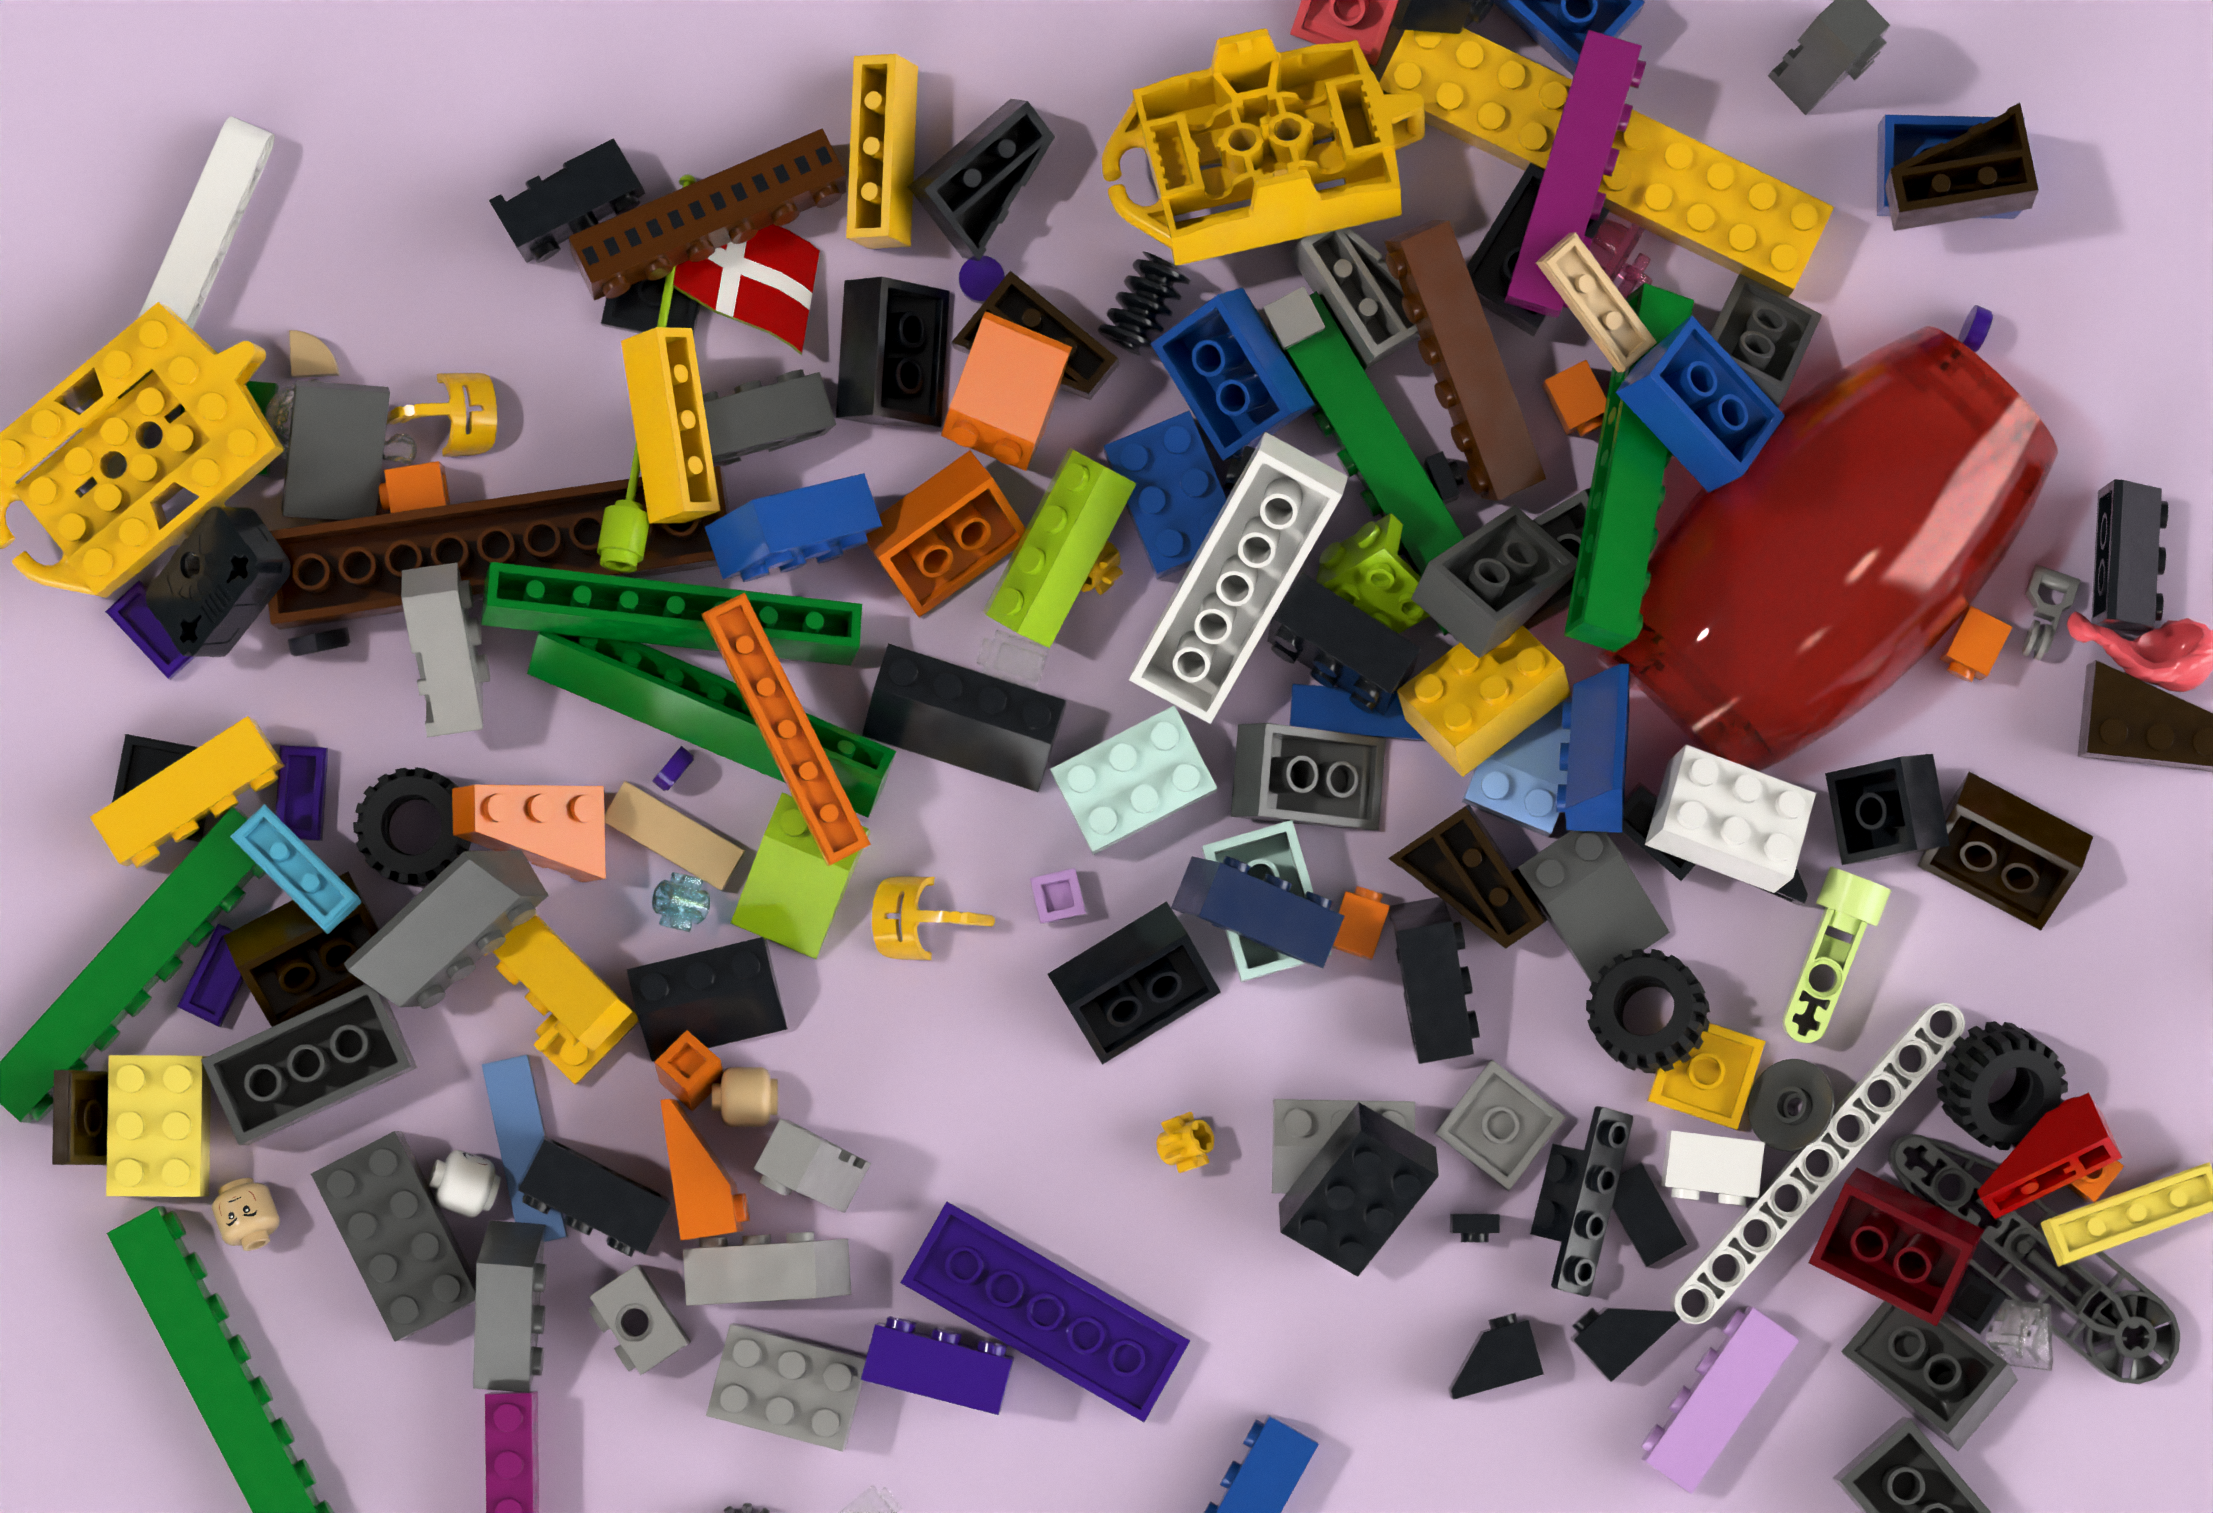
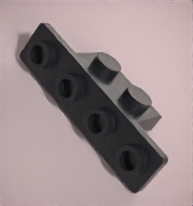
[1530,1106,1633,1297]

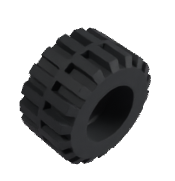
[353,767,471,887]
[1586,949,1710,1073]
[1937,1021,2068,1150]

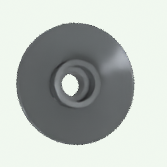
[1748,1059,1835,1151]

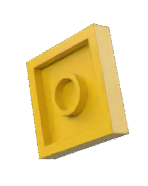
[1647,1023,1766,1130]

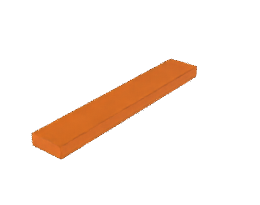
[701,592,871,866]

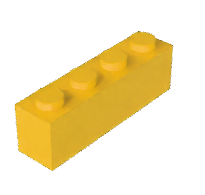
[846,54,918,249]
[621,327,720,523]
[90,716,284,868]
[484,913,633,1051]

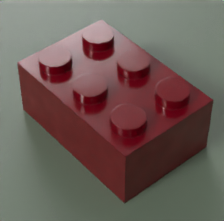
[1808,1167,1985,1326]

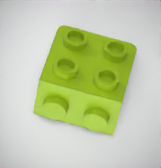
[1316,513,1430,634]

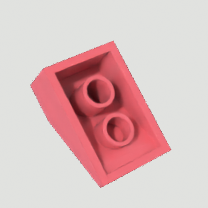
[1290,0,1401,66]

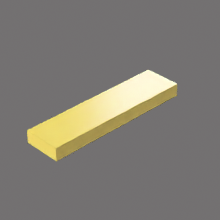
[2040,1162,2213,1267]

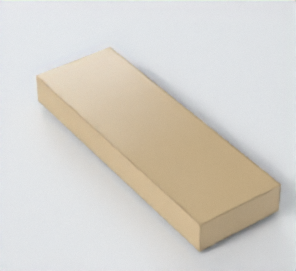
[1535,232,1657,372]
[604,781,746,891]

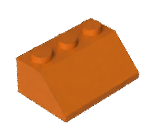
[866,450,1026,618]

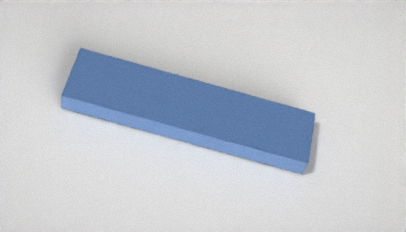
[482,1055,568,1242]

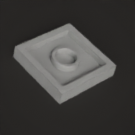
[1434,1060,1566,1191]

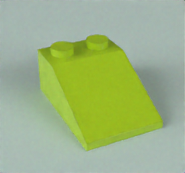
[731,792,871,959]

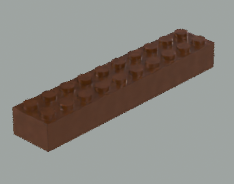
[268,466,730,630]

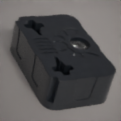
[146,506,291,657]

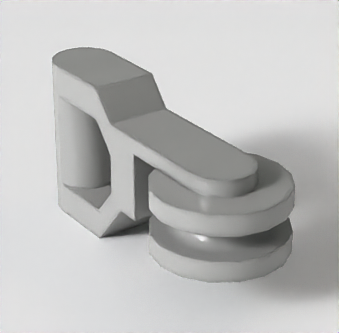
[2022,564,2080,660]

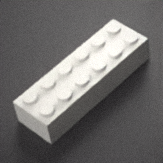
[1129,432,1348,724]

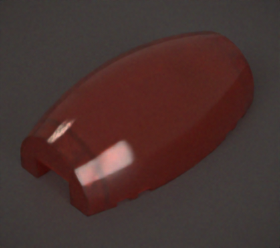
[1598,326,2058,772]

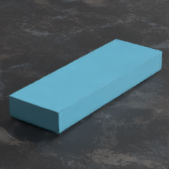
[230,804,362,934]

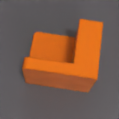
[654,1030,723,1112]

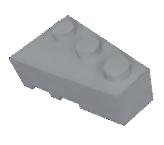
[754,1119,871,1213]
[683,1232,851,1306]

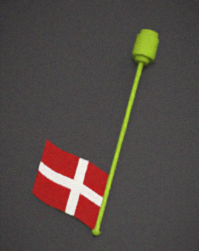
[597,174,820,573]

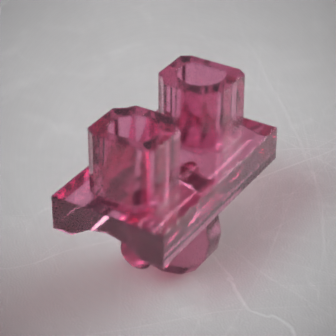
[1592,218,1653,299]

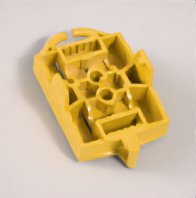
[1101,28,1425,266]
[0,302,285,598]

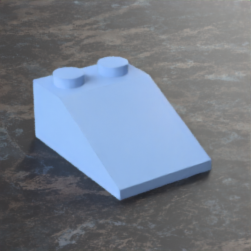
[1462,696,1572,837]

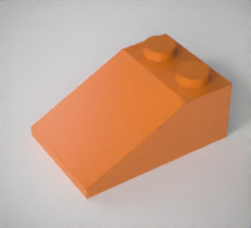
[941,311,1072,471]
[660,1099,750,1241]

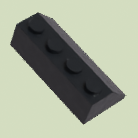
[862,643,1066,793]

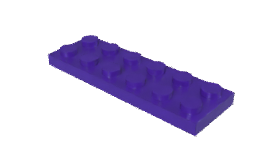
[900,1201,1190,1423]

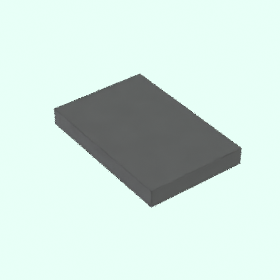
[281,380,390,520]

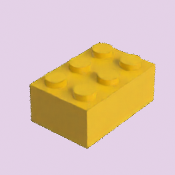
[1397,625,1571,777]

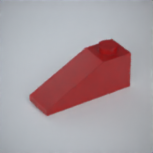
[1977,1092,2123,1219]

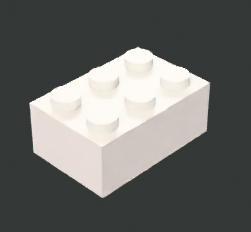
[1645,744,1816,893]

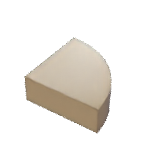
[289,330,339,378]

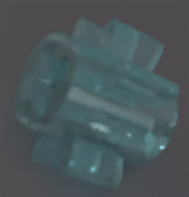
[652,872,710,932]

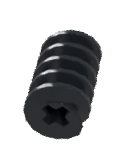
[1098,251,1191,355]

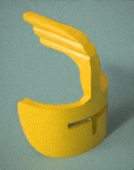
[386,373,497,457]
[872,876,995,960]

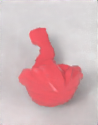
[2066,611,2213,692]

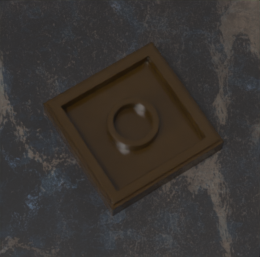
[52,1070,108,1165]

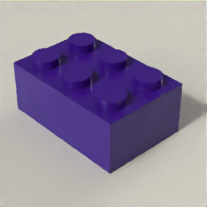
[861,1316,1014,1415]

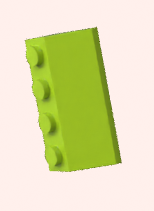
[983,447,1137,648]

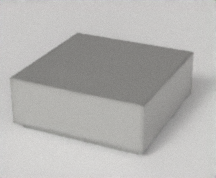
[1263,286,1325,350]

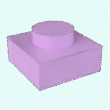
[1030,868,1086,924]

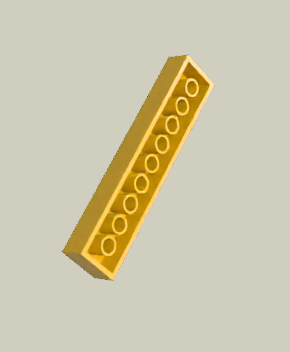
[1379,29,1834,297]

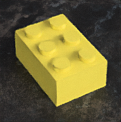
[106,1055,211,1197]

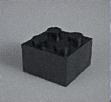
[1825,754,1950,865]

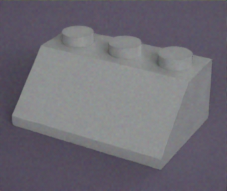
[1272,1099,1415,1193]

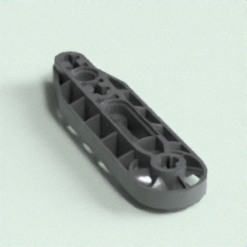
[1888,1134,2180,1384]

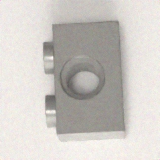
[588,1264,691,1375]

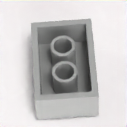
[706,1323,866,1452]

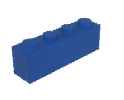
[1204,1414,1319,1513]

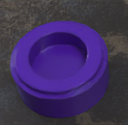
[959,255,1005,304]
[1957,305,1993,354]
[652,746,694,791]

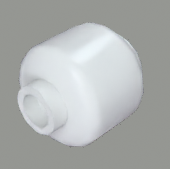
[428,1150,501,1218]

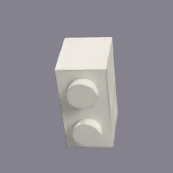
[1661,1130,1765,1206]

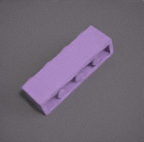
[1641,1306,1799,1494]

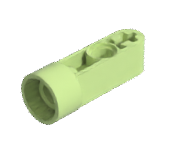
[1782,866,1891,1043]

